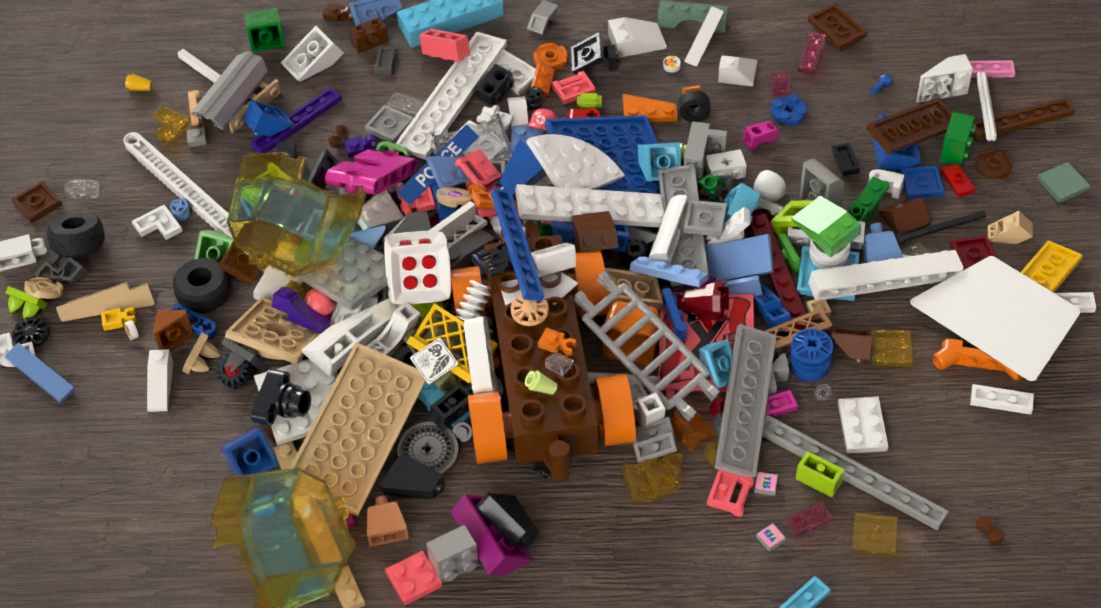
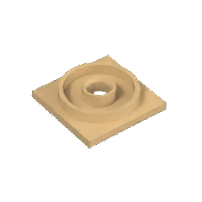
[225,297,320,364]

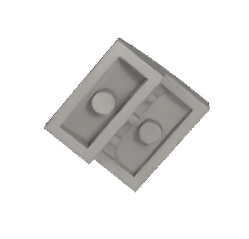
[634,417,678,463]

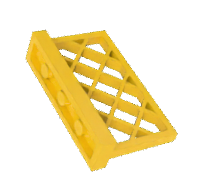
[406,303,499,384]

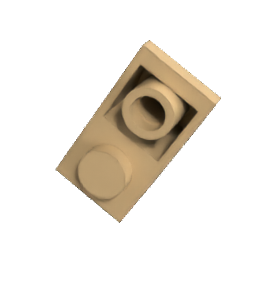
[988,211,1033,244]

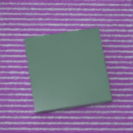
[1037,162,1090,203]

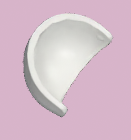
[754,171,786,202]

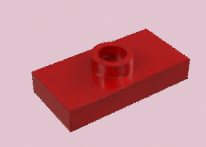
[941,163,976,198]

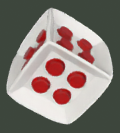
[384,231,451,304]

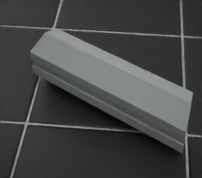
[191,51,268,130]

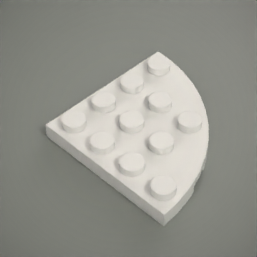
[526,134,625,190]

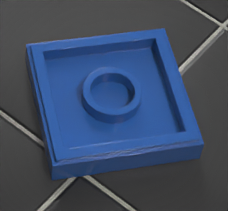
[900,165,945,199]

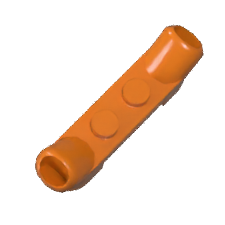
[933,339,1024,381]

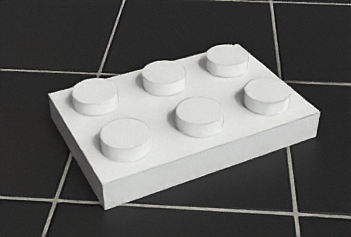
[838,397,888,454]

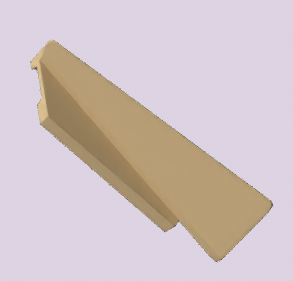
[56,282,154,322]

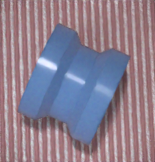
[170,199,191,222]

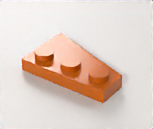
[623,94,677,123]

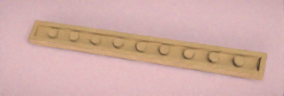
[273,441,365,608]

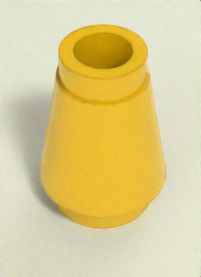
[125,74,152,91]

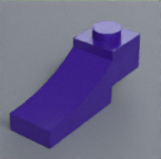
[271,286,331,334]

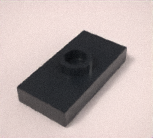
[831,143,860,176]

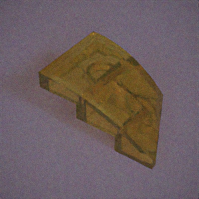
[621,453,683,504]

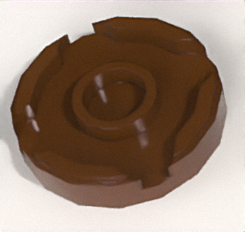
[975,148,1013,180]

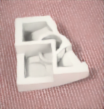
[254,261,303,301]

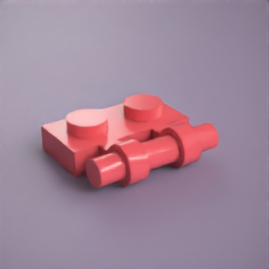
[397,185,436,216]

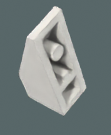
[147,349,174,412]

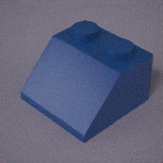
[243,99,293,137]
[220,428,279,485]

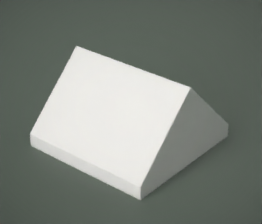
[531,243,576,277]

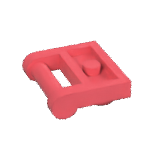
[551,71,596,105]
[454,149,502,187]
[707,470,755,517]

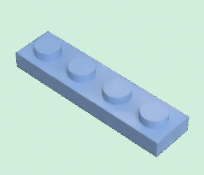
[630,257,708,287]

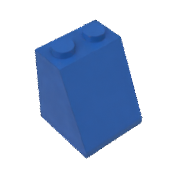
[499,139,546,200]

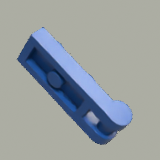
[662,288,688,342]

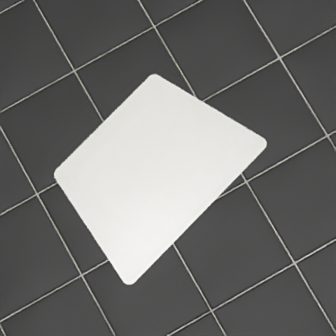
[910,256,1081,381]

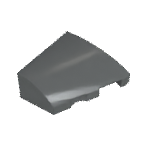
[34,255,89,282]

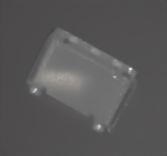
[429,113,513,163]

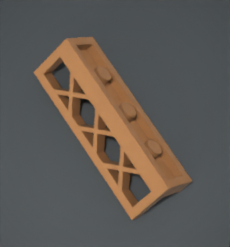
[764,308,833,360]

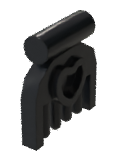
[478,245,513,278]

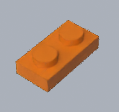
[531,61,555,98]

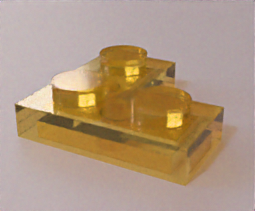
[152,105,191,145]

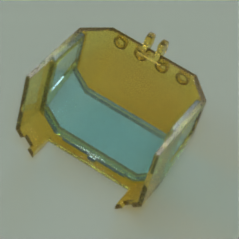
[227,152,366,278]
[211,468,356,608]

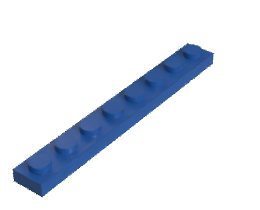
[491,188,544,302]

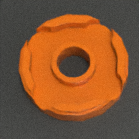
[533,43,568,71]

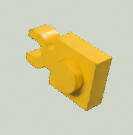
[101,307,136,331]

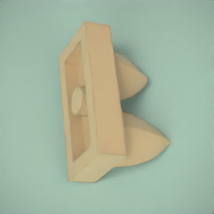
[182,333,221,375]

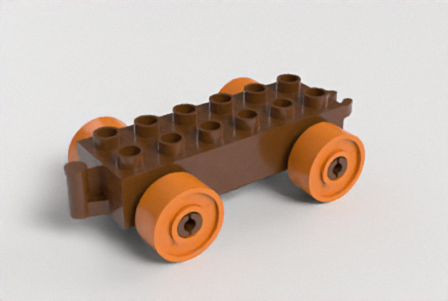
[451,220,636,482]

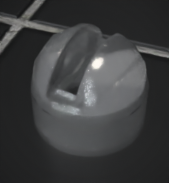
[815,384,832,401]

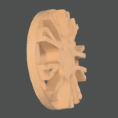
[511,294,549,326]

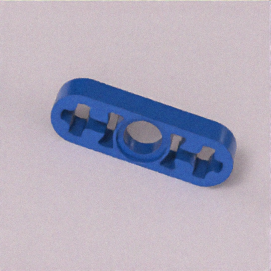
[169,305,217,340]

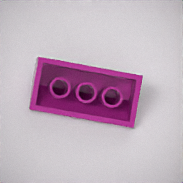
[450,495,532,576]

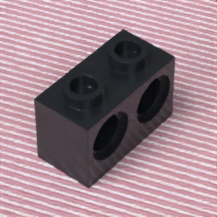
[475,64,515,106]

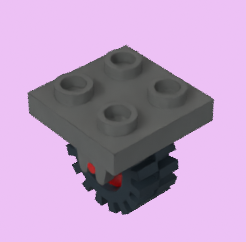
[215,337,269,389]

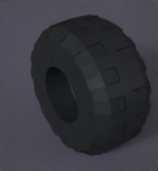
[46,212,105,258]
[173,258,231,313]

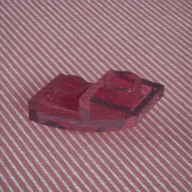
[785,501,833,536]

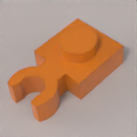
[538,328,577,356]

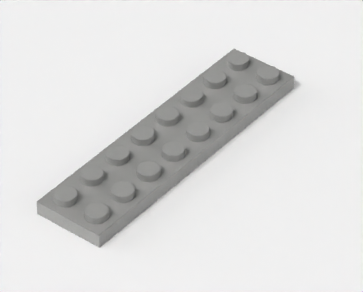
[658,164,710,287]
[714,324,777,479]

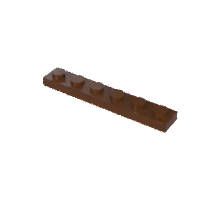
[973,98,1075,140]

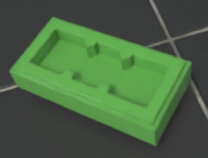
[778,233,801,274]

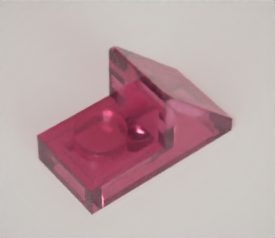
[767,71,791,96]

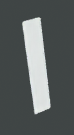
[685,7,724,66]

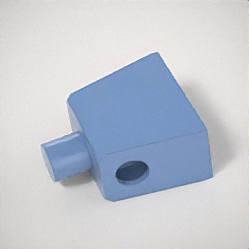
[863,223,903,263]

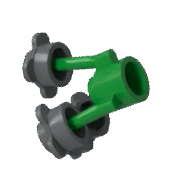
[697,175,733,203]

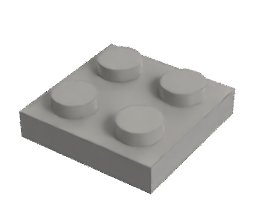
[364,105,413,143]
[683,200,727,237]

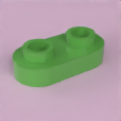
[376,141,411,158]

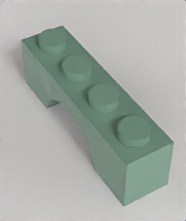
[658,1,728,33]

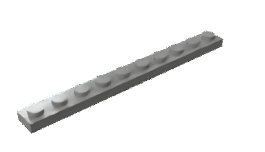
[762,415,949,531]

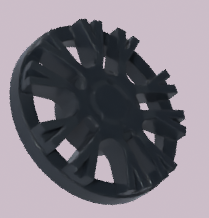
[12,316,50,347]

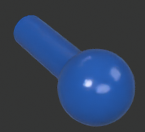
[870,74,892,95]

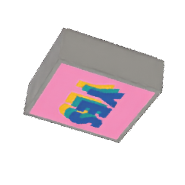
[754,472,778,496]
[756,523,786,552]

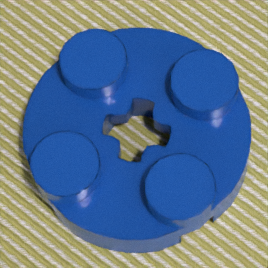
[771,94,807,126]

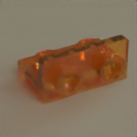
[671,407,717,452]

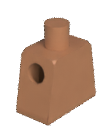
[367,496,409,547]

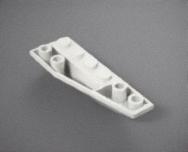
[302,298,399,376]

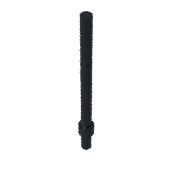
[895,211,986,245]

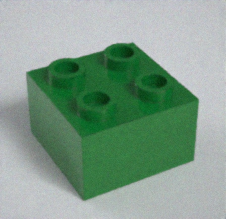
[940,112,976,167]

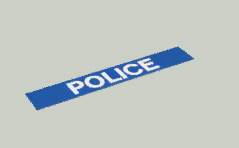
[397,124,480,205]

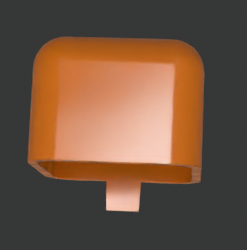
[603,301,659,365]

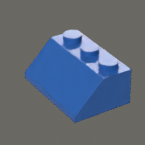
[873,113,921,171]

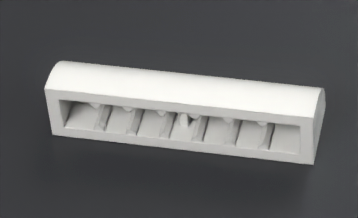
[648,195,689,264]

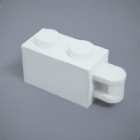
[0,234,47,271]

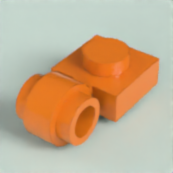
[468,184,495,210]

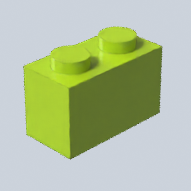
[796,451,844,498]

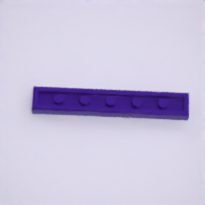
[250,87,342,156]

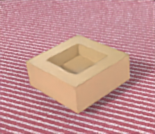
[806,300,831,321]

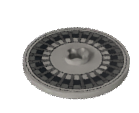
[397,422,458,474]

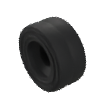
[678,90,711,122]

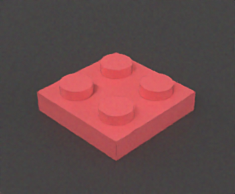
[385,550,443,606]

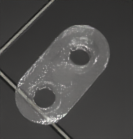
[64,179,101,198]

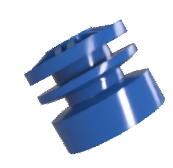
[789,328,833,382]

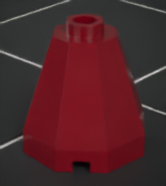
[682,280,729,321]

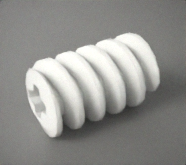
[456,280,491,321]

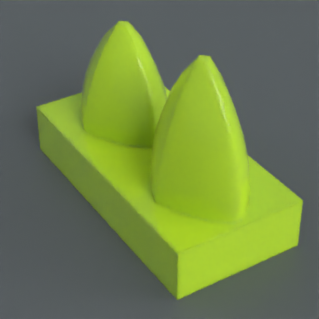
[5,286,48,319]

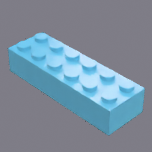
[397,0,504,48]

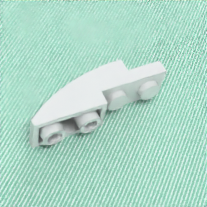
[704,207,750,247]

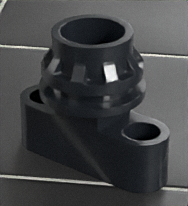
[251,369,311,426]

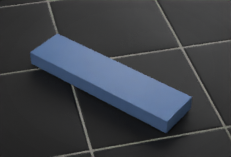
[5,342,75,404]

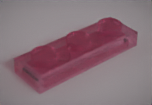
[798,32,826,75]

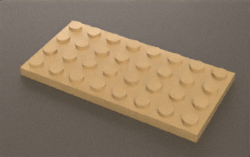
[283,342,426,516]

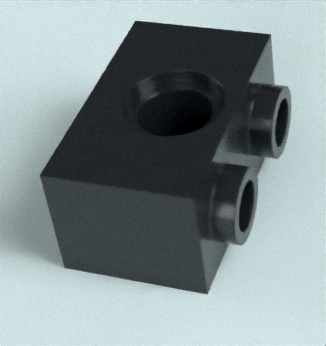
[429,383,472,431]

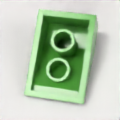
[791,196,861,258]

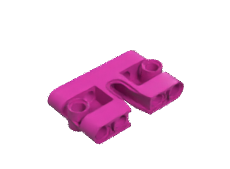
[325,149,418,195]

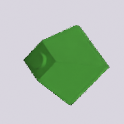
[195,230,234,274]

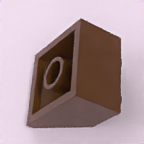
[571,211,618,253]

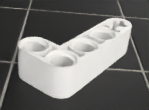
[464,316,503,396]

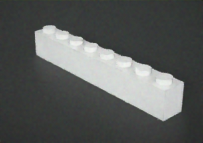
[808,250,963,301]

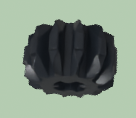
[619,238,650,269]

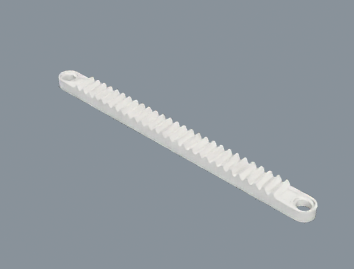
[123,132,283,272]

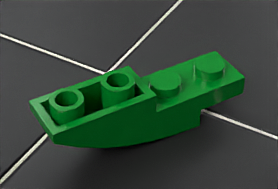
[847,176,889,229]

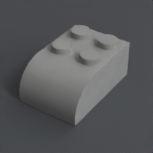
[799,159,844,207]

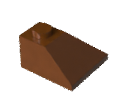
[831,328,872,363]

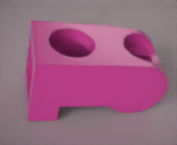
[743,121,780,151]

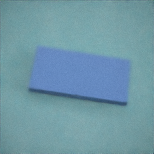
[706,234,774,282]

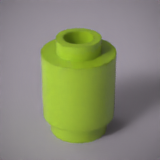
[577,93,602,110]

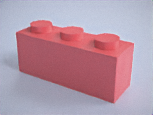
[419,29,471,62]

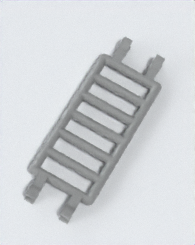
[573,271,720,422]

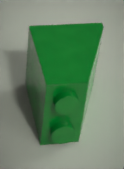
[244,7,285,53]

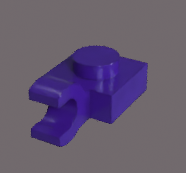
[344,134,377,158]

